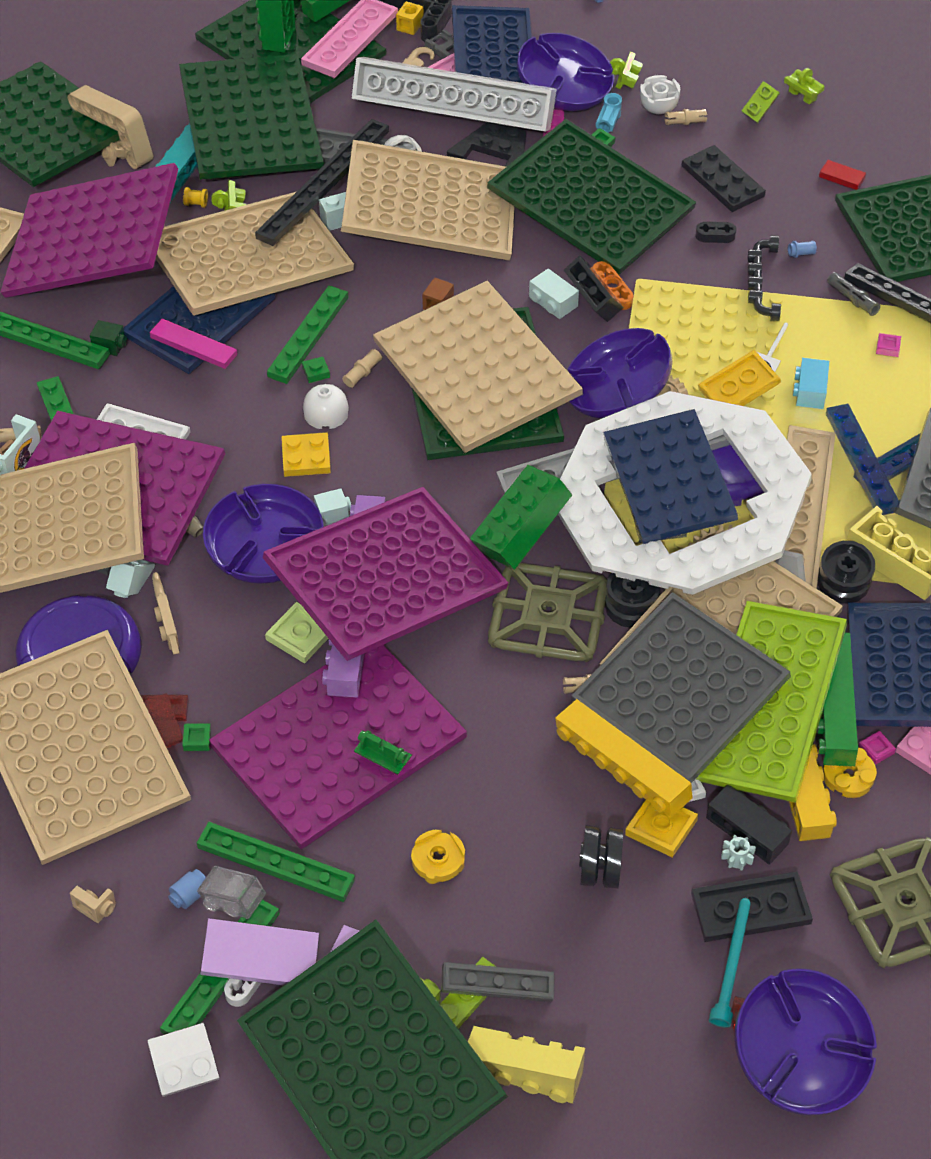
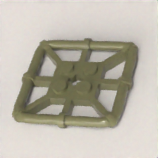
[488,563,607,662]
[830,837,931,969]

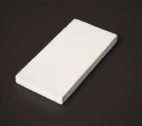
[96,403,190,440]

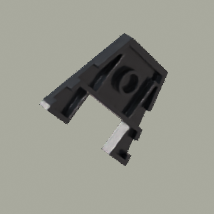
[447,122,527,167]

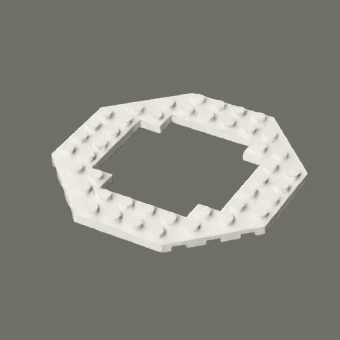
[558,391,812,595]

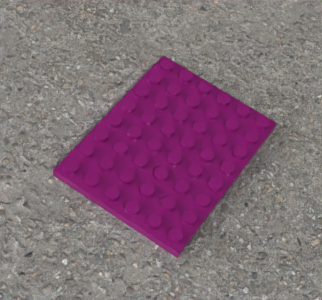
[0,163,179,298]
[24,411,226,566]
[263,487,508,661]
[210,645,467,850]

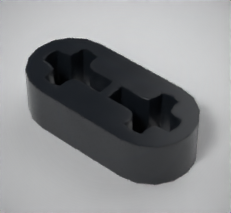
[695,222,736,243]

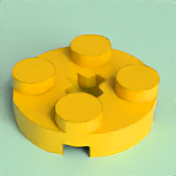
[823,748,877,798]
[411,830,465,884]

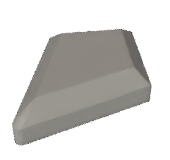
[775,550,806,582]

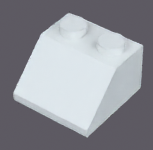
[148,1023,219,1097]

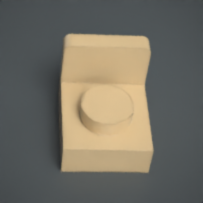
[102,140,126,166]
[70,886,116,923]

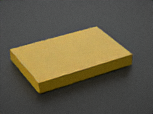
[698,350,781,406]

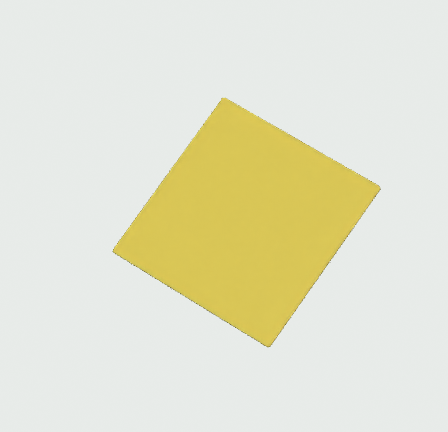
[604,279,931,584]

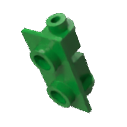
[354,731,412,775]

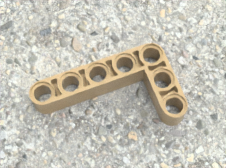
[67,85,153,169]

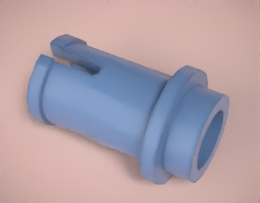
[788,241,817,258]

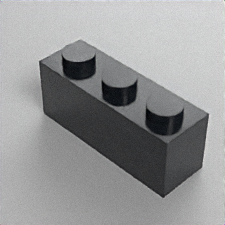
[564,255,624,322]
[706,785,792,865]

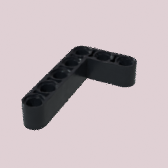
[378,0,452,42]

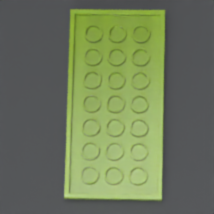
[696,601,847,802]

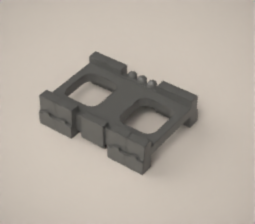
[425,29,453,60]

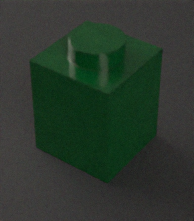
[89,320,127,356]

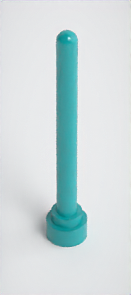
[709,898,751,1027]

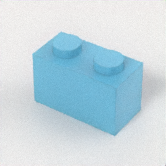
[793,358,829,409]

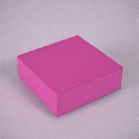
[876,333,901,357]
[858,730,896,765]

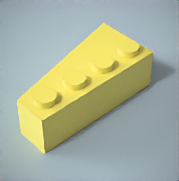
[846,506,931,600]
[468,1026,585,1104]

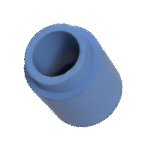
[168,869,210,909]

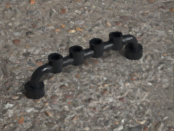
[748,235,781,321]

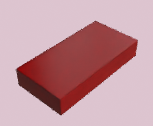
[819,160,866,190]

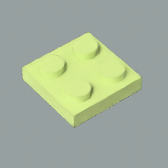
[265,602,329,663]

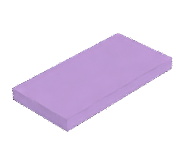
[200,918,319,985]

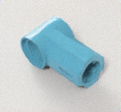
[596,93,622,133]

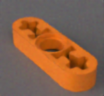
[593,261,633,310]

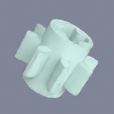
[721,835,755,870]

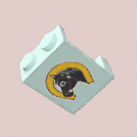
[0,414,41,475]

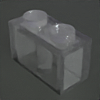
[197,865,266,919]

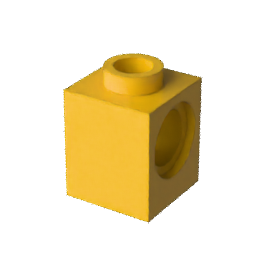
[396,2,424,35]

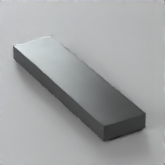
[441,962,554,1002]

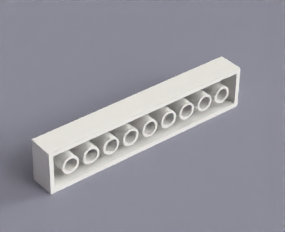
[352,57,557,131]

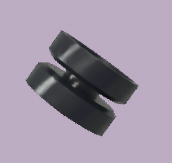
[817,540,875,604]
[605,573,661,628]
[579,825,624,889]

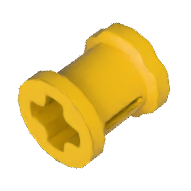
[183,187,208,208]

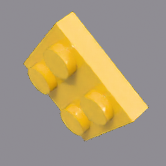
[282,432,331,477]
[625,800,698,858]

